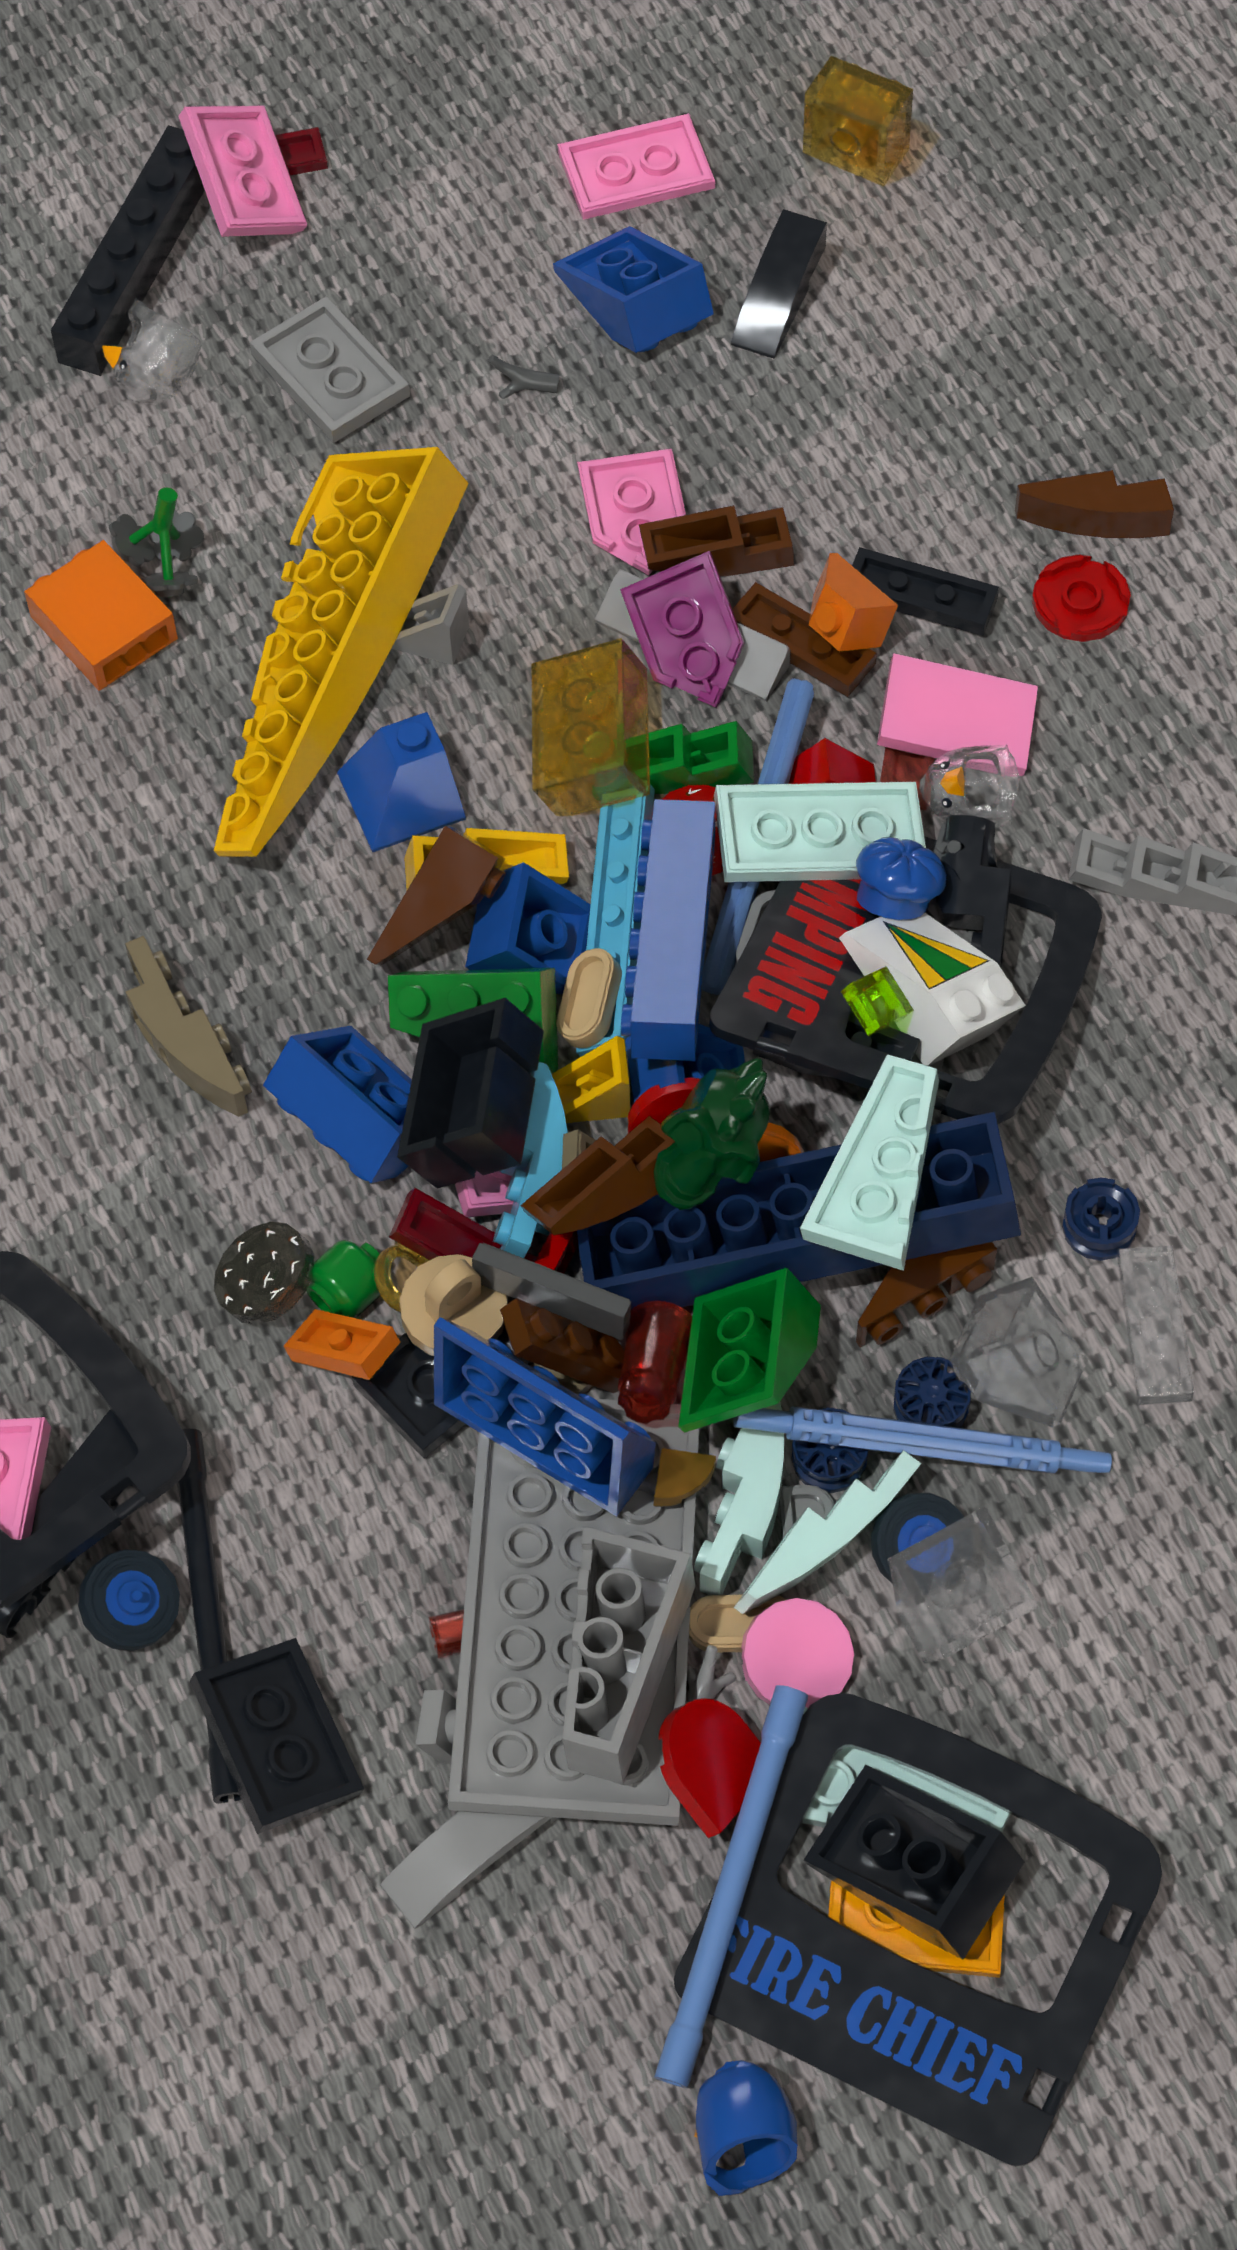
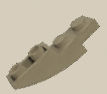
[125,936,252,1117]

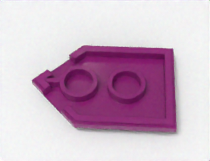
[620,551,745,708]

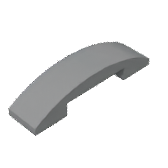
[380,1811,558,1929]

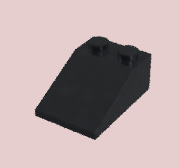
[804,1764,1025,1960]

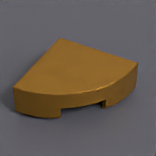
[653,1448,717,1507]

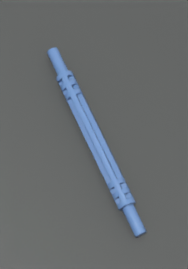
[734,1406,1112,1473]

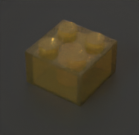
[803,56,913,186]

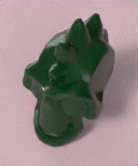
[653,1058,770,1210]

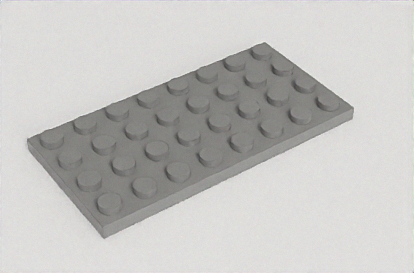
[448,1398,699,1826]

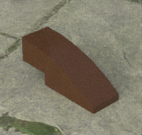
[1015,470,1174,538]
[639,505,794,576]
[520,1116,674,1235]

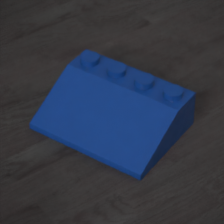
[434,1317,656,1517]

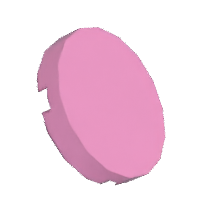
[741,1598,854,1708]

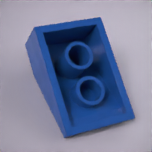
[553,226,714,353]

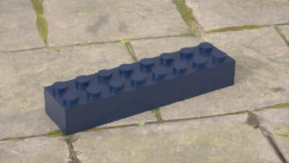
[576,1112,1021,1318]

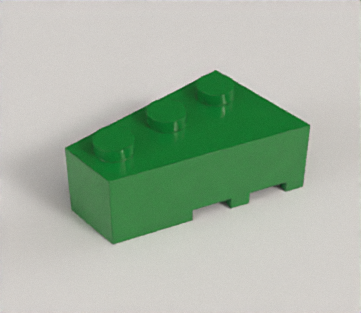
[388,968,558,1074]

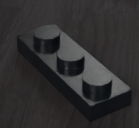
[852,547,999,636]

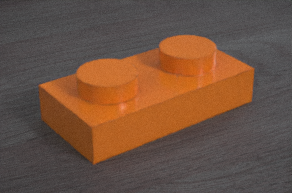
[283,1309,401,1380]

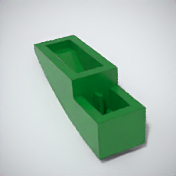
[592,721,754,796]

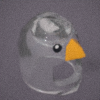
[102,299,202,406]
[919,745,1019,828]

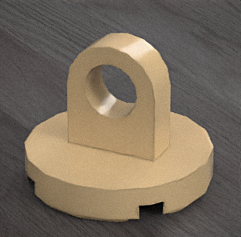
[400,1254,507,1356]

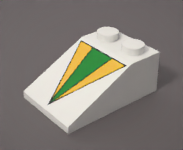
[839,913,1026,1066]

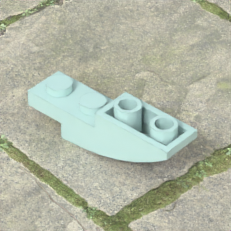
[694,1402,784,1595]

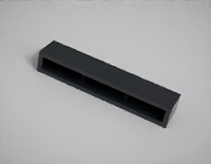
[51,125,205,376]

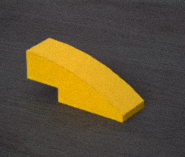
[404,828,569,890]

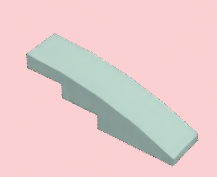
[734,1450,921,1614]

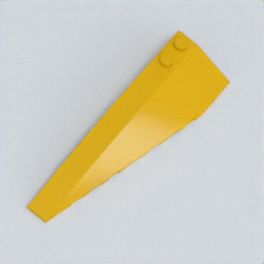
[213,447,469,857]

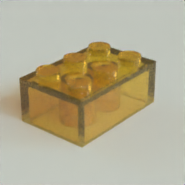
[531,638,650,816]

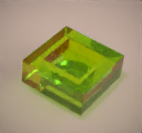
[841,966,914,1036]

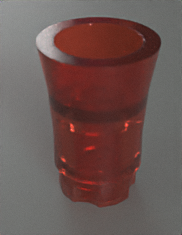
[618,1301,692,1424]

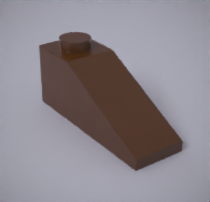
[367,826,506,965]

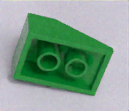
[678,1268,821,1433]

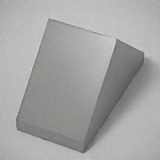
[391,584,469,665]

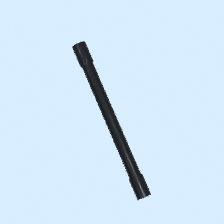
[176,1428,242,1804]

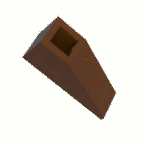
[856,1242,997,1348]

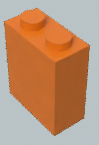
[24,540,178,691]

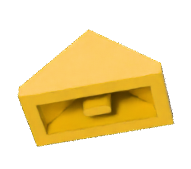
[552,1036,630,1123]

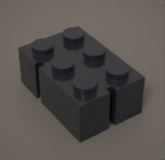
[397,998,544,1189]

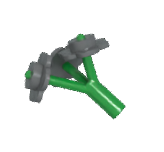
[109,487,204,598]

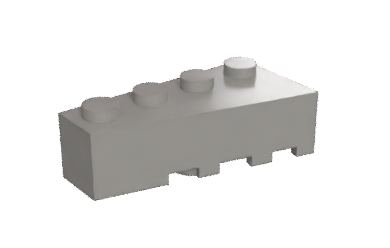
[562,1526,695,1784]

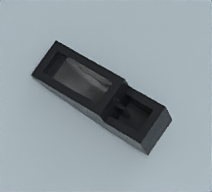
[731,209,827,359]

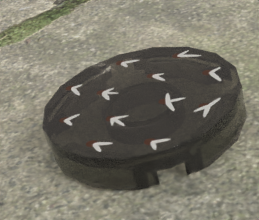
[214,1222,315,1324]

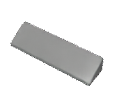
[595,569,790,702]

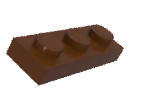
[732,582,877,697]
[500,1298,630,1393]

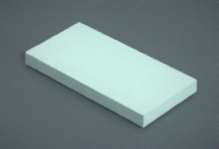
[714,782,926,882]

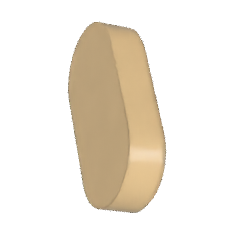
[556,948,622,1048]
[689,1595,787,1653]

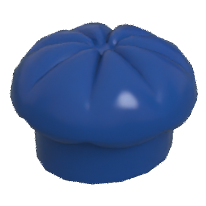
[856,837,946,920]

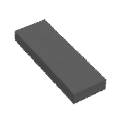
[472,1243,631,1341]

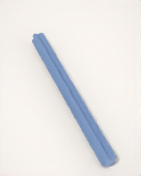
[702,678,814,995]

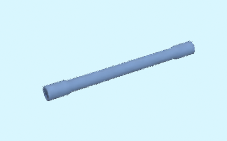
[654,1685,808,2088]

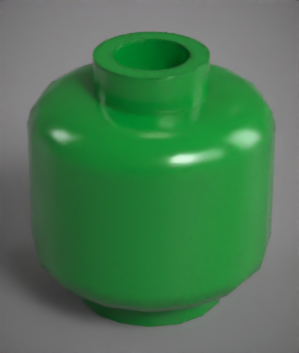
[306,1240,386,1318]

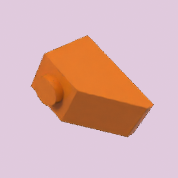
[808,553,898,652]

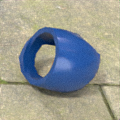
[694,2060,798,2196]

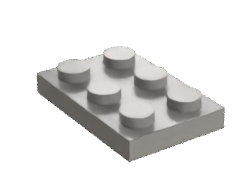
[250,296,410,443]

